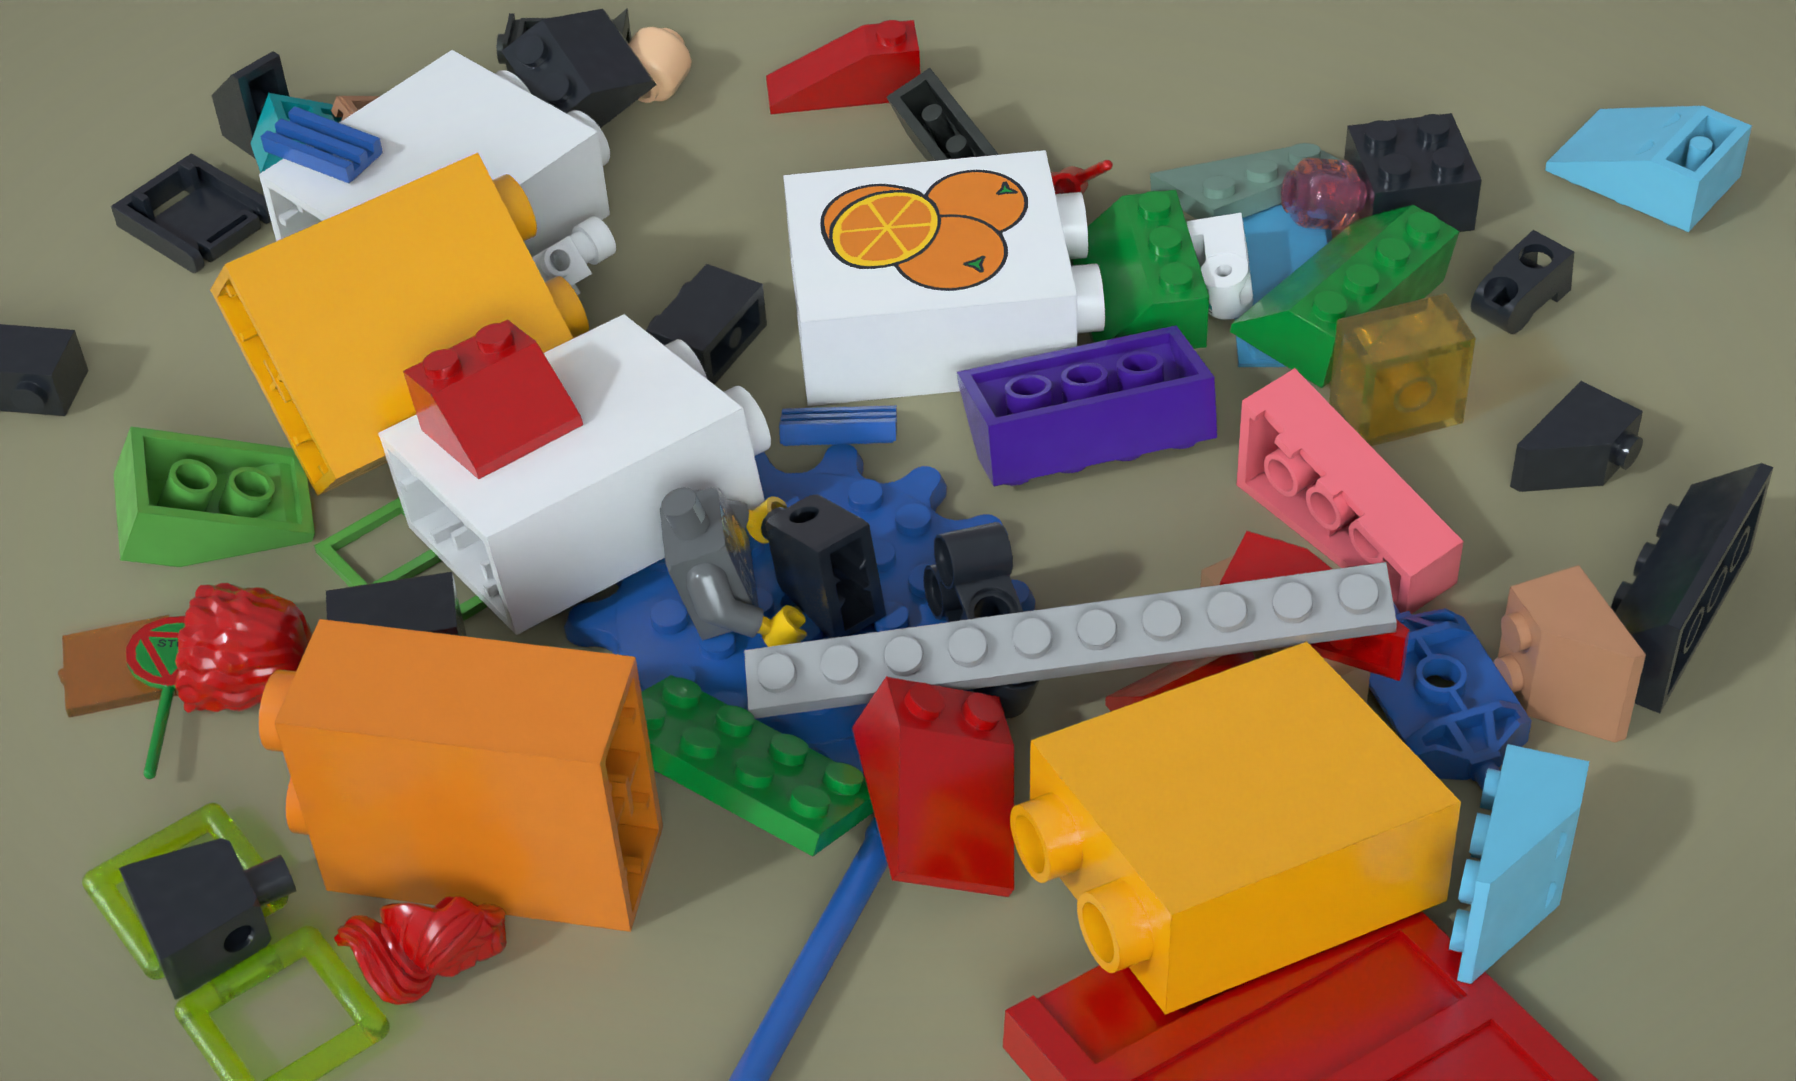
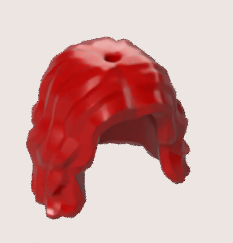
[175,583,312,713]

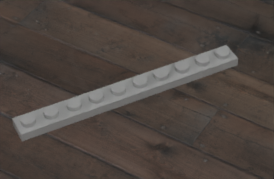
[744,562,1397,718]

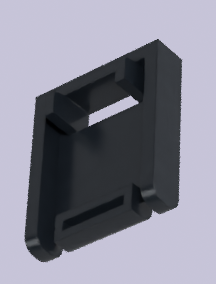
[111,153,271,273]

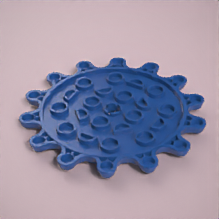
[564,444,1036,777]

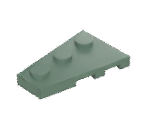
[1150,143,1342,219]

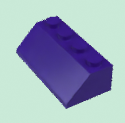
[957,325,1218,487]

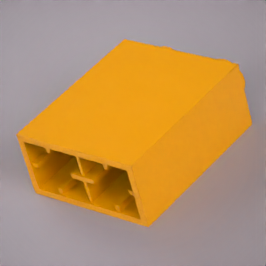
[210,153,589,496]
[1010,641,1461,1015]

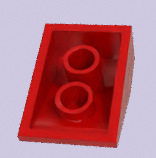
[852,676,1014,897]

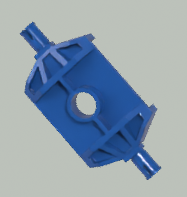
[1369,602,1532,791]

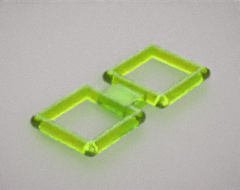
[82,803,390,1081]

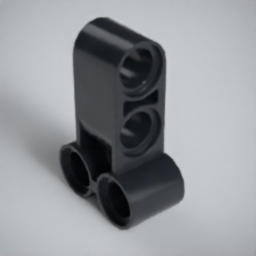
[923,522,1040,719]

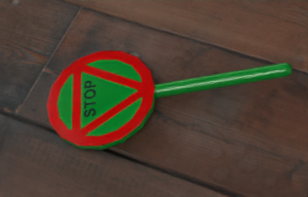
[126,616,185,780]

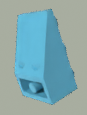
[1545,106,1752,232]
[1449,744,1590,984]

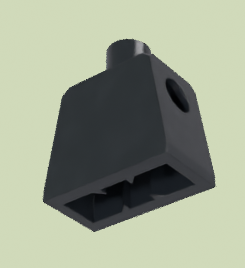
[761,494,886,638]
[119,838,296,1000]

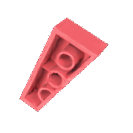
[1236,368,1464,614]

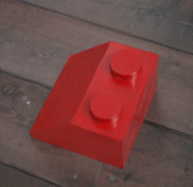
[403,319,583,479]

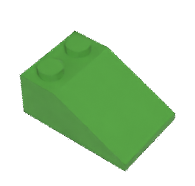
[113,426,315,567]

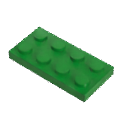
[641,675,874,857]

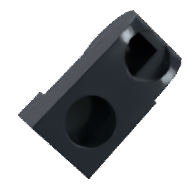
[1471,230,1574,334]

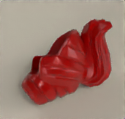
[334,896,507,1005]

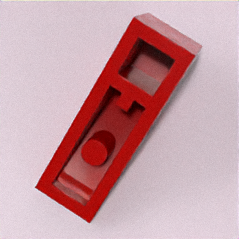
[766,20,921,115]
[1220,531,1410,681]

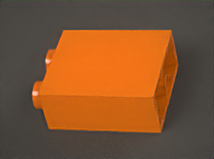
[259,619,663,932]

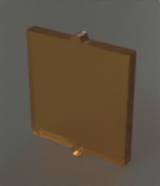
[58,615,178,718]

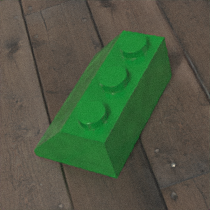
[1070,190,1209,349]

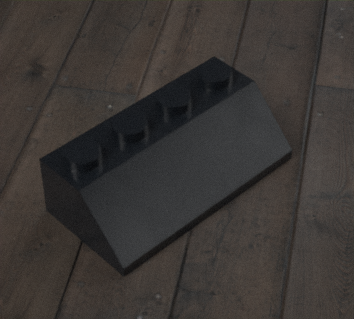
[1611,463,1773,714]

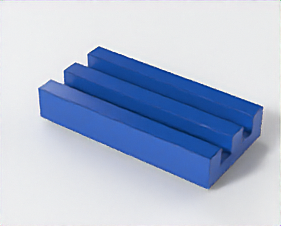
[260,107,383,183]
[779,405,897,446]

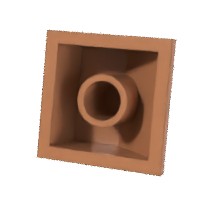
[1494,565,1646,743]

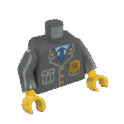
[660,487,807,647]

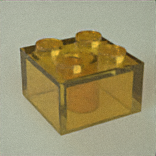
[1329,293,1476,446]

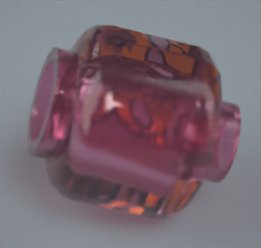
[1281,157,1367,230]

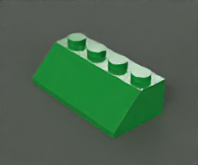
[1230,205,1460,388]

